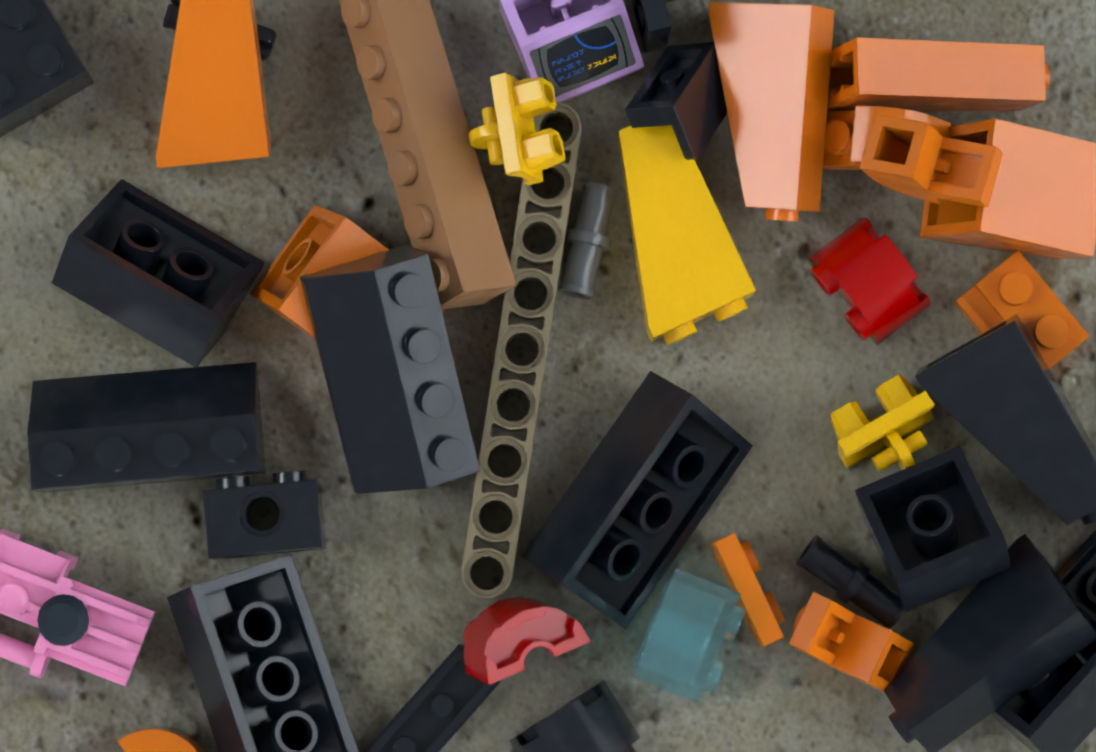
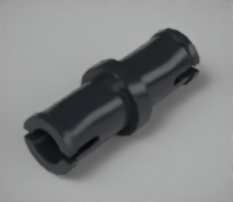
[796,535,905,629]

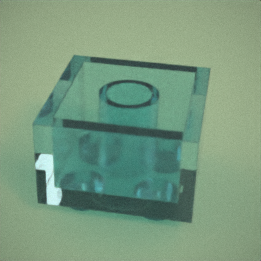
[630,568,745,703]

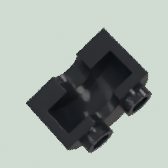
[509,680,640,752]

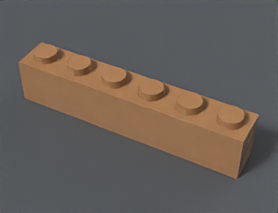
[338,0,516,309]

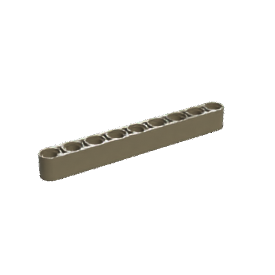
[461,102,582,599]

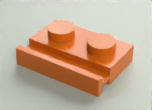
[953,250,1090,369]
[709,533,785,647]

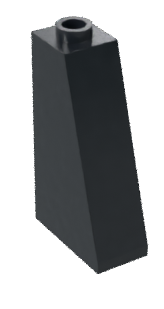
[915,314,1096,525]
[884,534,1096,752]

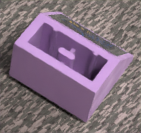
[499,0,644,103]

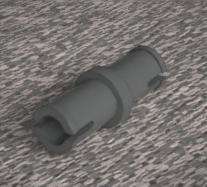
[558,182,618,300]

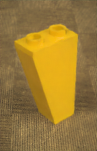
[617,125,756,346]

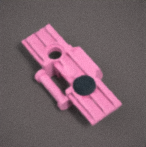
[0,528,155,686]

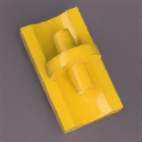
[469,72,566,186]
[830,374,934,472]

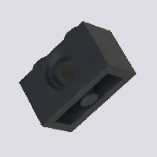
[203,470,326,560]

